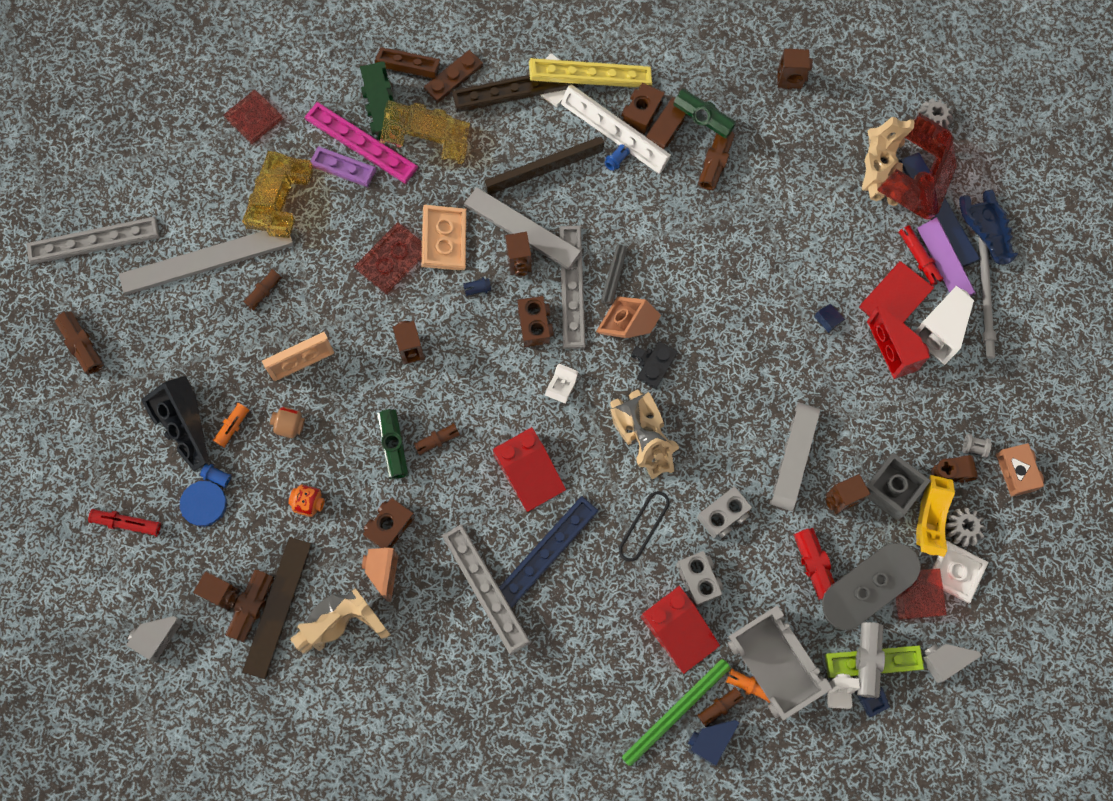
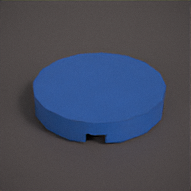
[180,481,227,527]

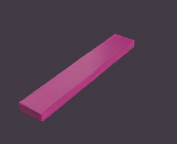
[305,102,418,184]

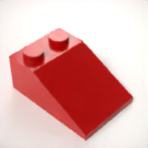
[867,305,930,379]
[492,427,566,512]
[640,586,720,674]

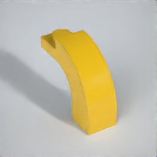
[916,475,955,557]

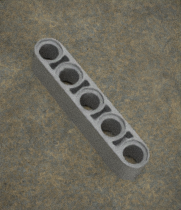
[770,402,820,511]

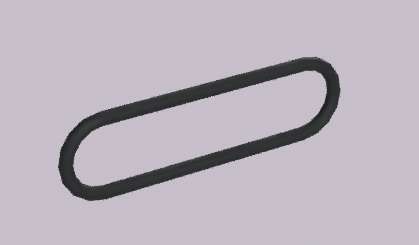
[619,491,669,562]

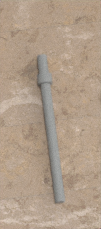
[978,237,997,359]

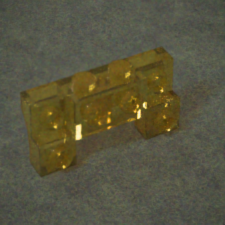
[379,101,470,164]
[242,151,314,238]

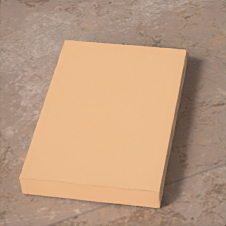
[422,205,466,270]
[262,332,334,381]

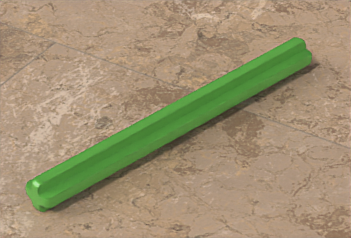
[622,659,731,766]

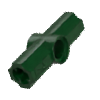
[673,88,736,139]
[377,409,409,479]

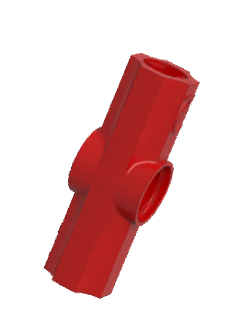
[794,528,835,600]

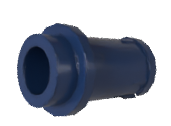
[463,277,491,297]

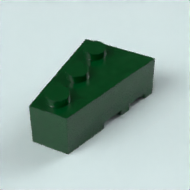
[360,61,403,141]

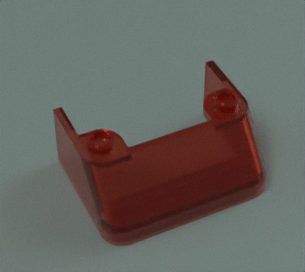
[877,113,957,220]

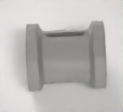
[962,434,992,458]

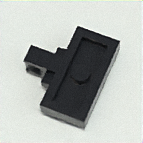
[631,341,678,389]

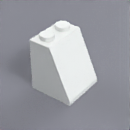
[915,286,974,365]

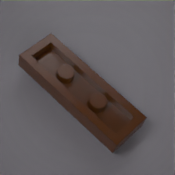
[375,47,440,79]
[423,50,483,103]

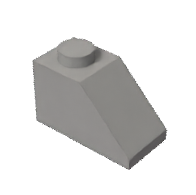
[126,616,183,662]
[922,644,982,683]

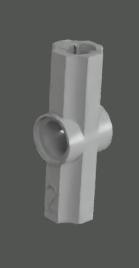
[856,622,885,698]

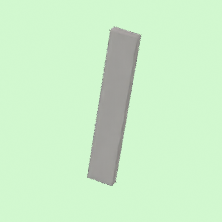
[464,187,581,270]
[26,217,160,265]
[559,226,585,349]
[442,524,531,656]

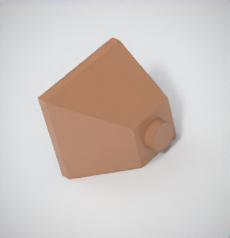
[596,296,661,338]
[362,548,398,602]

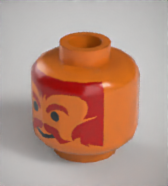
[289,484,325,517]

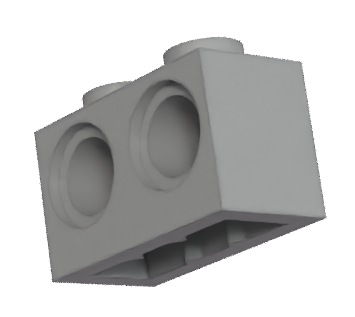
[697,486,752,539]
[676,551,724,607]

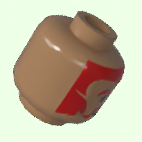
[270,407,305,439]

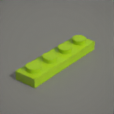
[825,646,924,679]

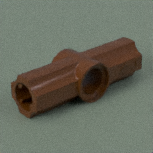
[698,132,735,191]
[54,311,104,375]
[225,569,274,643]

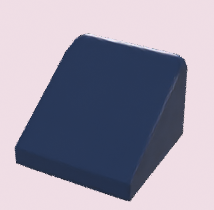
[814,304,845,333]
[855,686,890,718]

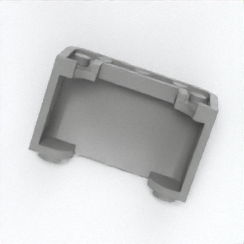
[727,605,833,721]

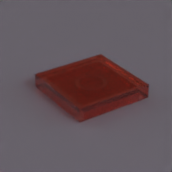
[223,89,283,145]
[896,568,947,620]

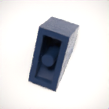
[687,720,740,766]

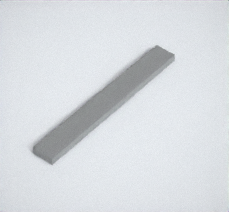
[119,224,294,295]

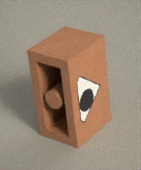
[996,443,1044,497]

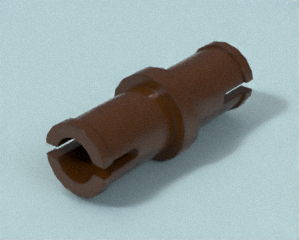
[243,269,282,311]
[414,423,460,456]
[697,687,744,727]

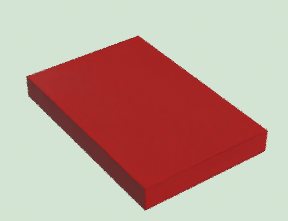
[858,261,934,323]

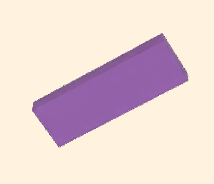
[309,146,376,187]

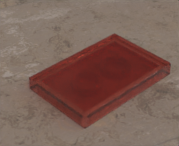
[354,222,422,295]

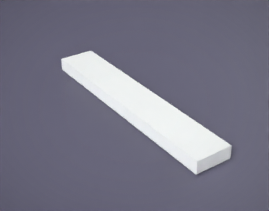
[560,85,671,174]

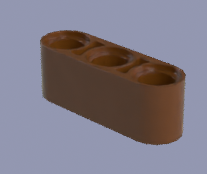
[646,96,689,150]

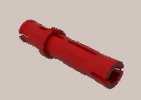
[898,225,944,286]
[88,508,161,536]

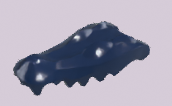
[959,190,1018,265]

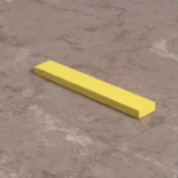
[529,58,652,88]

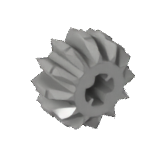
[917,98,954,135]
[945,508,987,547]

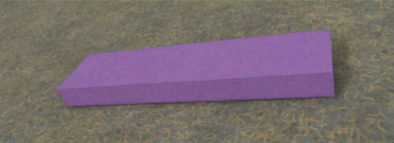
[917,217,976,296]

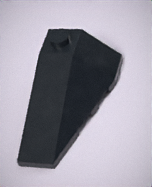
[141,375,209,471]

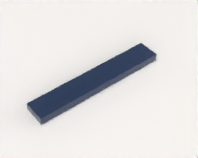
[899,152,980,267]
[499,496,599,609]

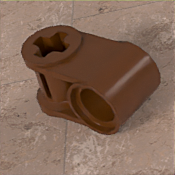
[930,455,978,483]

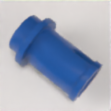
[604,144,630,171]
[200,464,232,488]

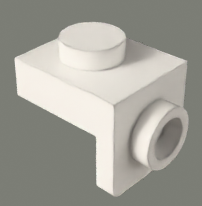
[545,364,578,404]
[827,674,860,709]

